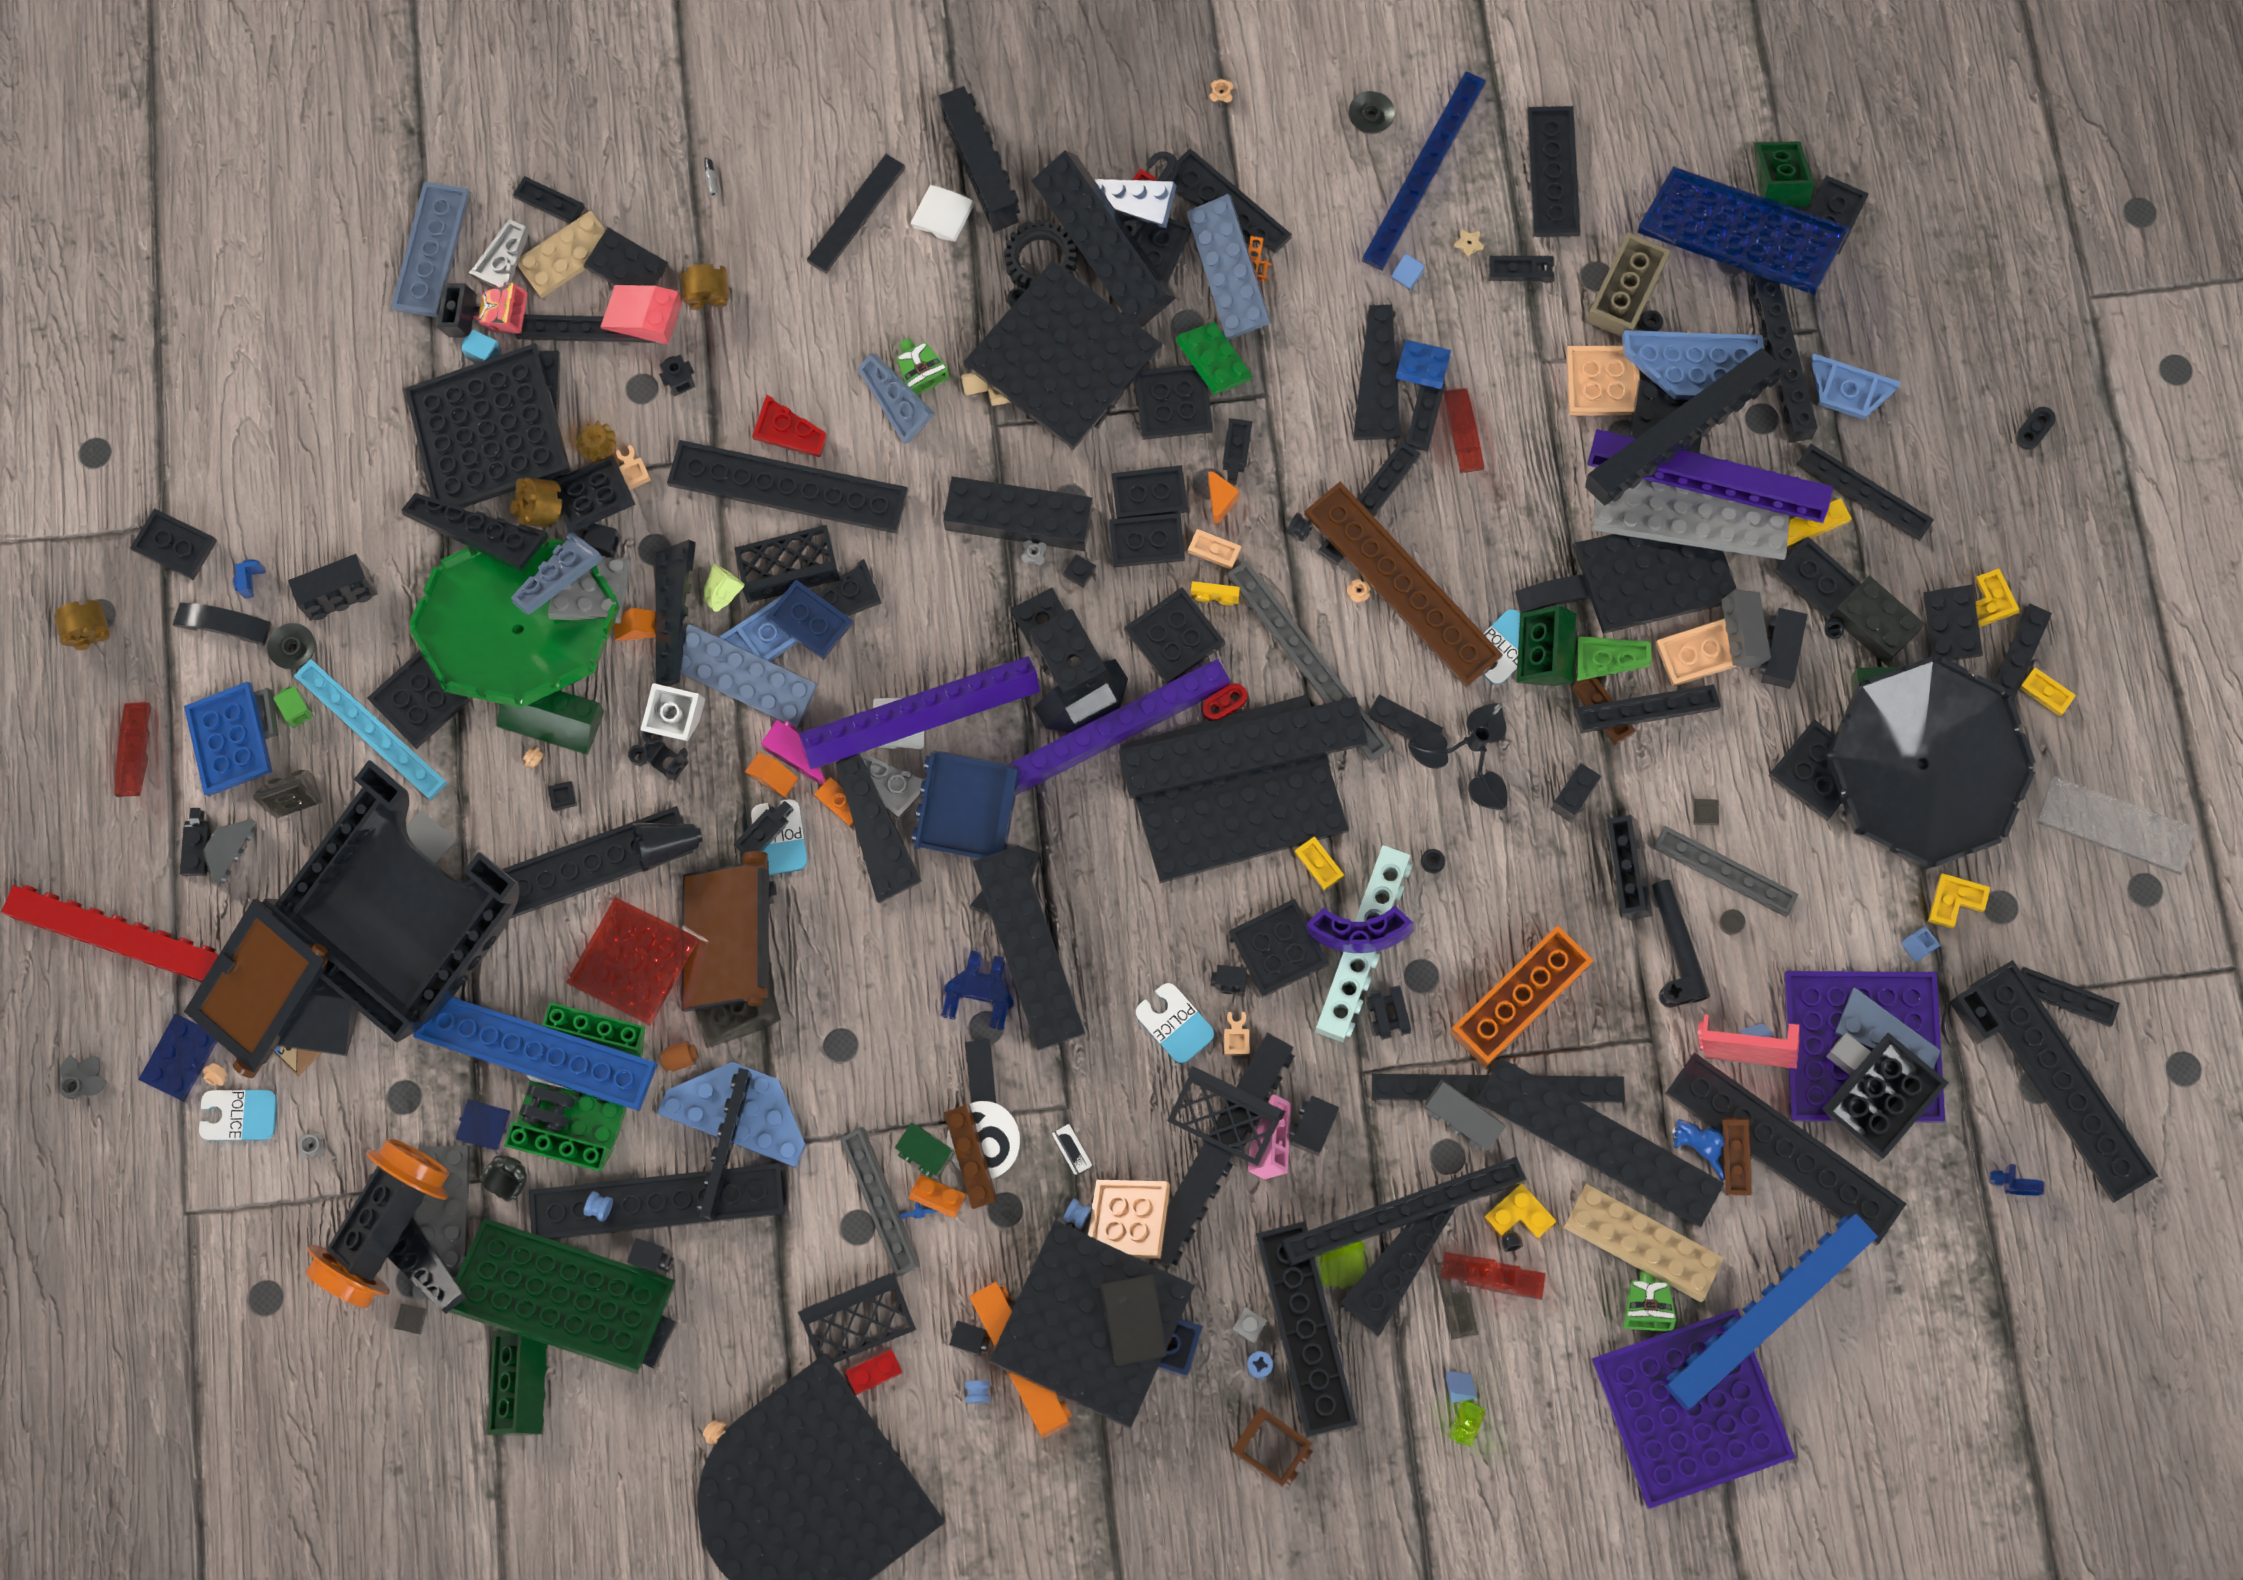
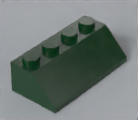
[497,690,605,755]
[487,1330,548,1436]

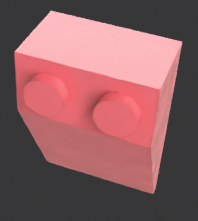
[601,285,682,345]

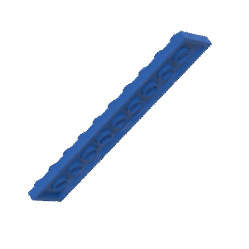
[413,997,658,1112]

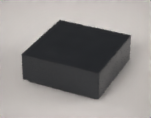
[548,781,577,811]

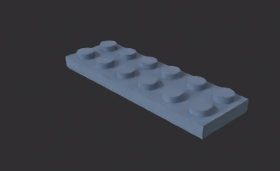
[391,182,470,318]
[1186,194,1271,340]
[681,624,818,728]

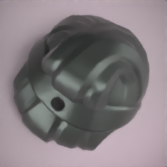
[480,1155,527,1202]

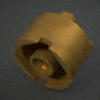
[680,264,729,310]
[510,478,562,528]
[54,600,110,651]

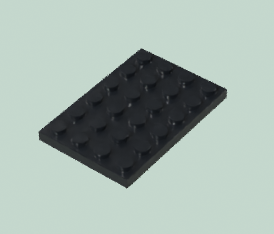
[1573,534,1737,634]

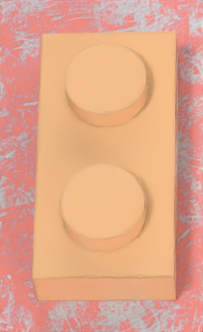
[1188,529,1241,570]

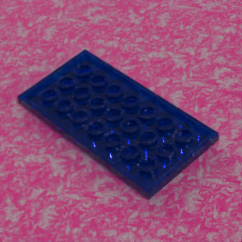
[1637,166,1850,295]

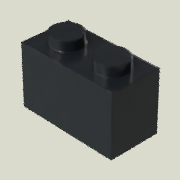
[437,283,477,338]
[1551,763,1602,823]
[1949,984,2006,1045]
[1289,1095,1339,1157]
[627,1238,674,1277]

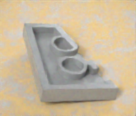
[469,219,530,288]
[861,753,926,819]

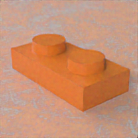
[909,1175,966,1218]

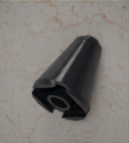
[632,823,703,872]

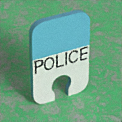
[1484,609,1520,684]
[751,799,807,875]
[1136,983,1214,1063]
[199,1090,277,1141]

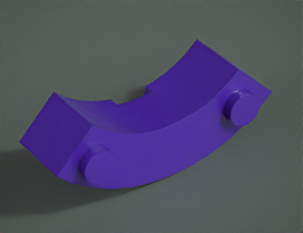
[1306,906,1414,953]

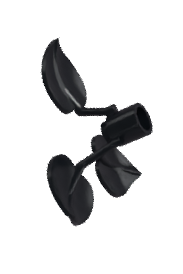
[1408,703,1508,810]

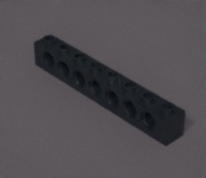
[1745,256,1818,443]

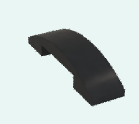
[1515,574,1591,613]
[172,603,271,645]

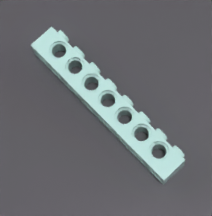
[1315,845,1413,1043]

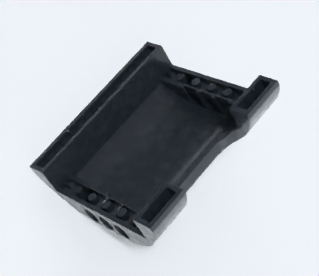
[262,760,519,1042]

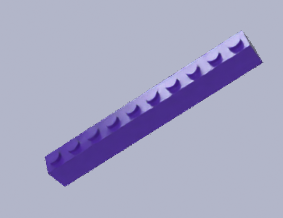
[1587,429,1833,523]
[798,656,1040,770]
[1010,659,1229,795]

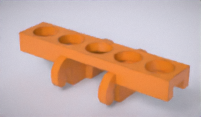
[1248,236,1272,282]

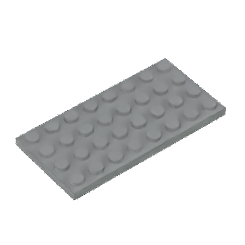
[1592,479,1789,560]

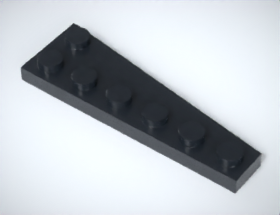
[1173,148,1292,253]
[1353,304,1400,441]
[401,493,548,572]
[655,540,696,687]
[836,753,923,904]
[1339,1207,1456,1337]
[387,1216,467,1314]

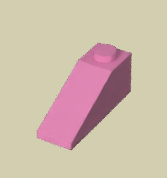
[1248,1094,1291,1180]

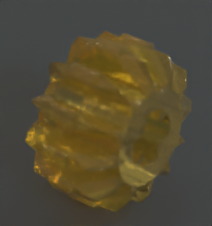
[576,420,617,462]

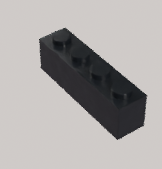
[1607,815,1653,921]

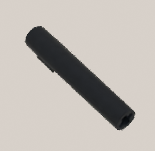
[1652,879,1710,1008]

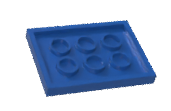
[184,681,273,796]

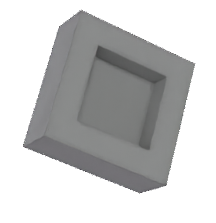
[1232,1307,1267,1343]

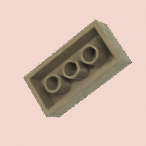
[1587,232,1671,337]

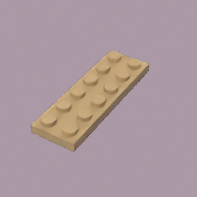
[1564,1184,1723,1303]

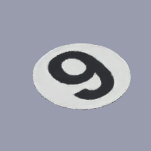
[947,1101,1020,1178]

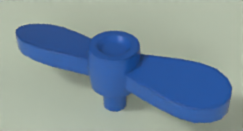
[899,1202,939,1219]

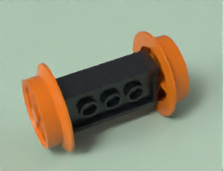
[306,1137,450,1308]

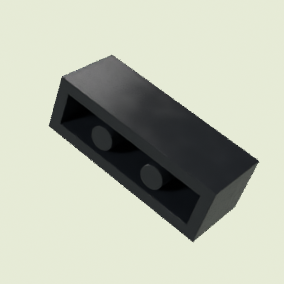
[1759,608,1808,689]

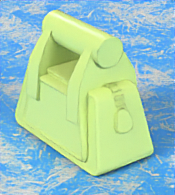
[703,564,745,612]

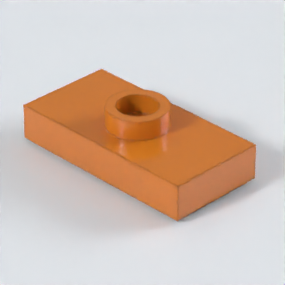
[814,777,854,827]

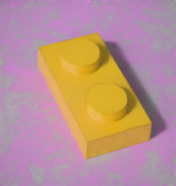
[1191,581,1240,606]
[2019,667,2076,716]
[1295,836,1344,891]

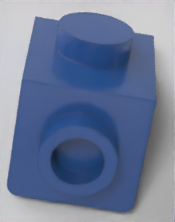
[233,559,265,599]

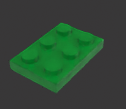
[1175,322,1253,395]

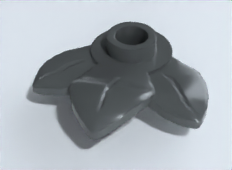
[60,1056,107,1100]

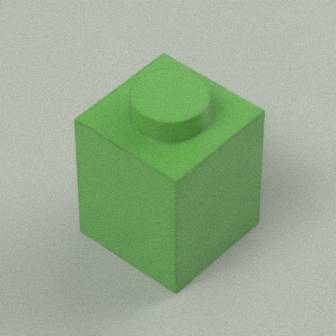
[273,686,314,728]

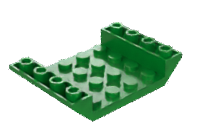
[504,1002,646,1172]

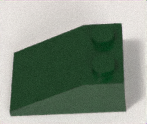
[1754,141,1814,208]

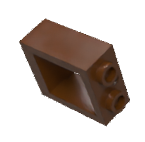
[1231,1407,1313,1488]

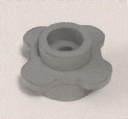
[1021,540,1047,565]
[298,1132,325,1159]

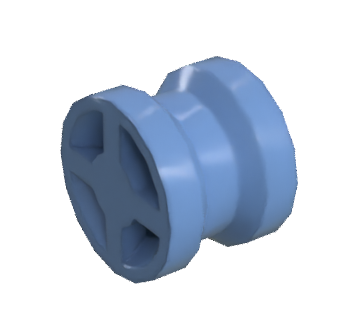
[584,1191,613,1222]
[1063,1198,1092,1230]
[1247,1351,1273,1379]
[965,1381,991,1404]

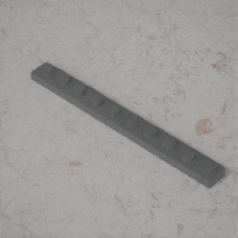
[1227,560,1391,763]

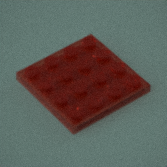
[566,897,700,1026]

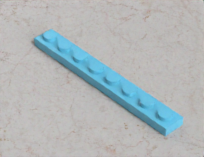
[294,659,448,801]

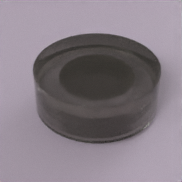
[1719,909,1745,935]

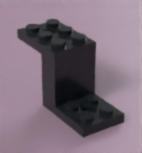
[1010,588,1107,695]

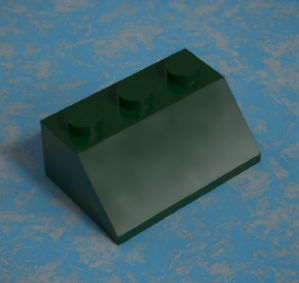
[1517,605,1577,686]

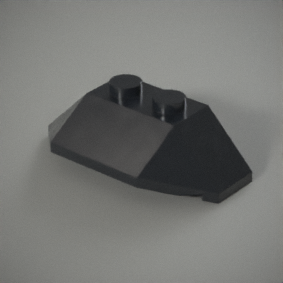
[1033,659,1128,732]

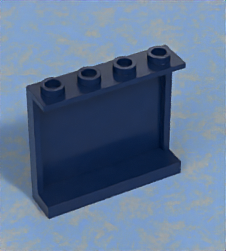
[912,750,1021,859]

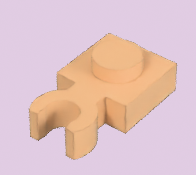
[616,445,651,490]
[1224,1012,1250,1056]

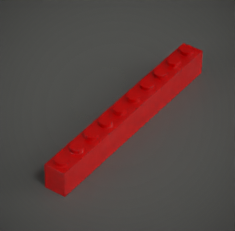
[1,884,219,982]

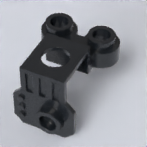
[628,731,689,781]

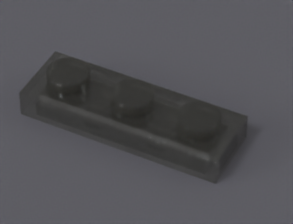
[1434,1259,1479,1340]

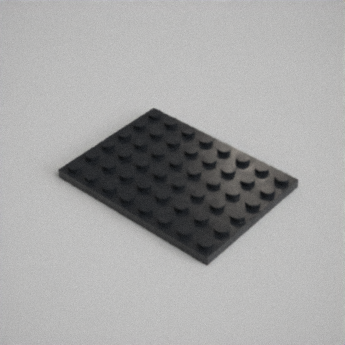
[1120,694,1349,884]

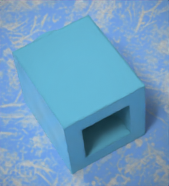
[461,330,502,363]

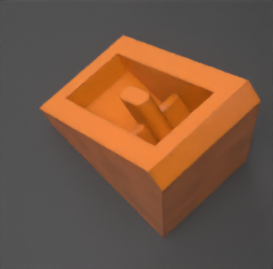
[1208,471,1240,525]
[614,607,656,641]
[745,752,799,798]

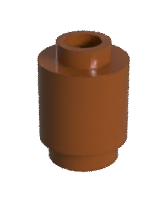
[660,1041,699,1072]

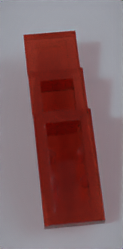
[1443,388,1484,473]
[115,702,151,797]
[1441,1252,1546,1300]

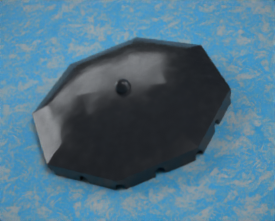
[1826,656,2036,869]

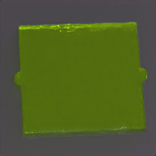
[1321,1242,1364,1289]

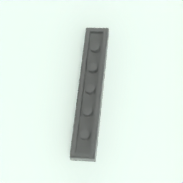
[1653,826,1799,917]
[840,1127,921,1277]

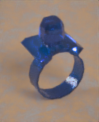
[1989,1164,2045,1196]

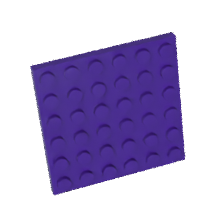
[1784,971,1945,1123]
[1591,1308,1795,1509]

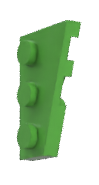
[1577,636,1651,681]

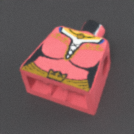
[472,283,528,334]

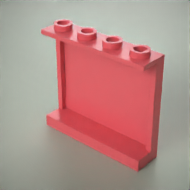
[1698,1014,1800,1069]

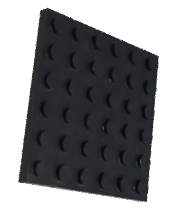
[963,261,1162,450]
[404,343,571,508]
[989,1220,1195,1429]

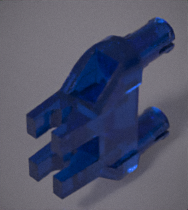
[940,950,1014,1030]

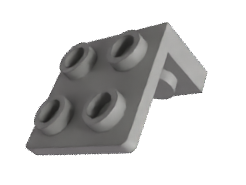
[406,811,457,865]

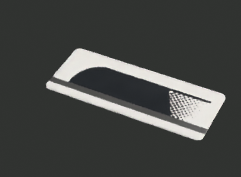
[1052,1124,1092,1175]

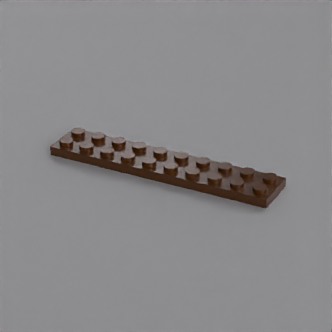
[1304,481,1503,688]

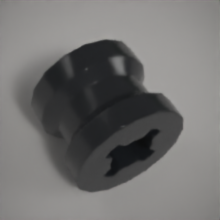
[1286,512,1314,542]

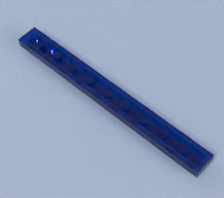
[1362,71,1486,271]

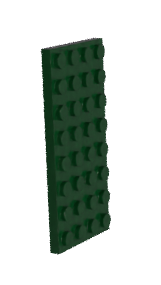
[449,1218,675,1374]

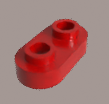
[1202,683,1247,721]

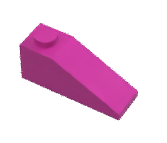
[761,720,826,785]

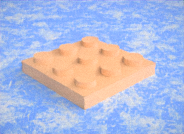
[1566,346,1640,416]
[1088,1180,1170,1258]

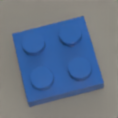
[1395,340,1451,389]

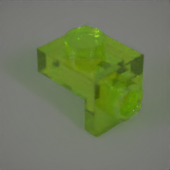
[1447,1400,1486,1447]

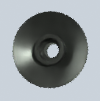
[1349,91,1395,134]
[267,623,316,669]

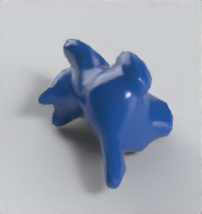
[1672,1119,1725,1181]

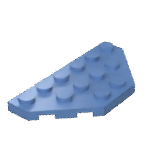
[1622,330,1764,400]
[657,1062,806,1168]

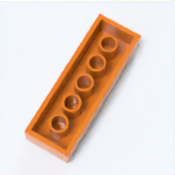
[1450,925,1594,1069]
[969,1282,1072,1439]

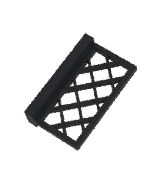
[734,525,840,603]
[1167,1066,1286,1166]
[798,1272,916,1364]

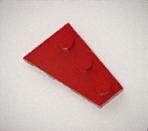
[752,394,827,457]

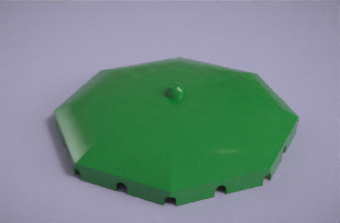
[409,538,620,708]

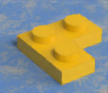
[1975,568,2020,628]
[1928,873,1991,928]
[1484,1184,1557,1239]

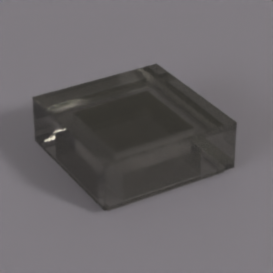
[1693,799,1719,825]
[394,1304,427,1335]

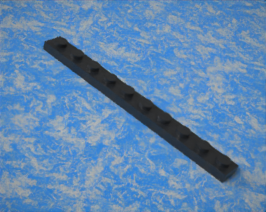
[1371,1074,1625,1103]
[1281,1157,1527,1266]

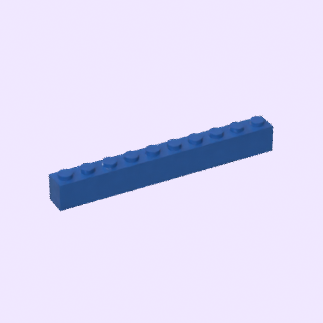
[1665,1214,1878,1410]

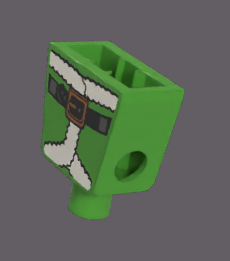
[896,338,950,395]
[1623,1270,1676,1331]

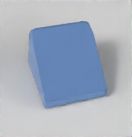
[1391,253,1425,290]
[1901,926,1941,962]
[1740,1023,1774,1038]
[1446,1371,1477,1403]

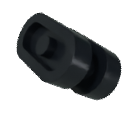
[1366,985,1411,1040]
[519,1085,576,1132]

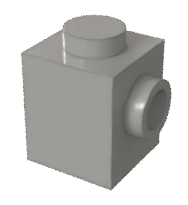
[1826,1033,1871,1076]

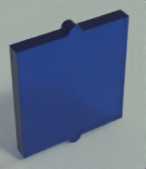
[455,1099,510,1151]

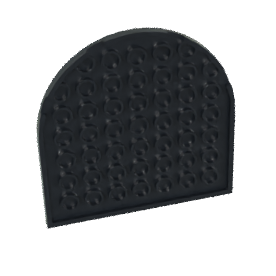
[697,1353,946,1580]

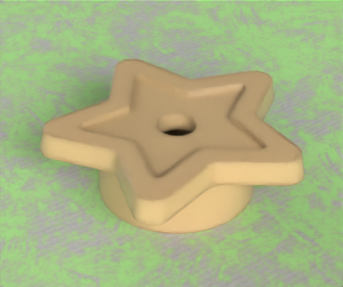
[1454,229,1484,258]

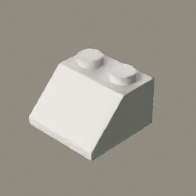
[640,683,705,741]

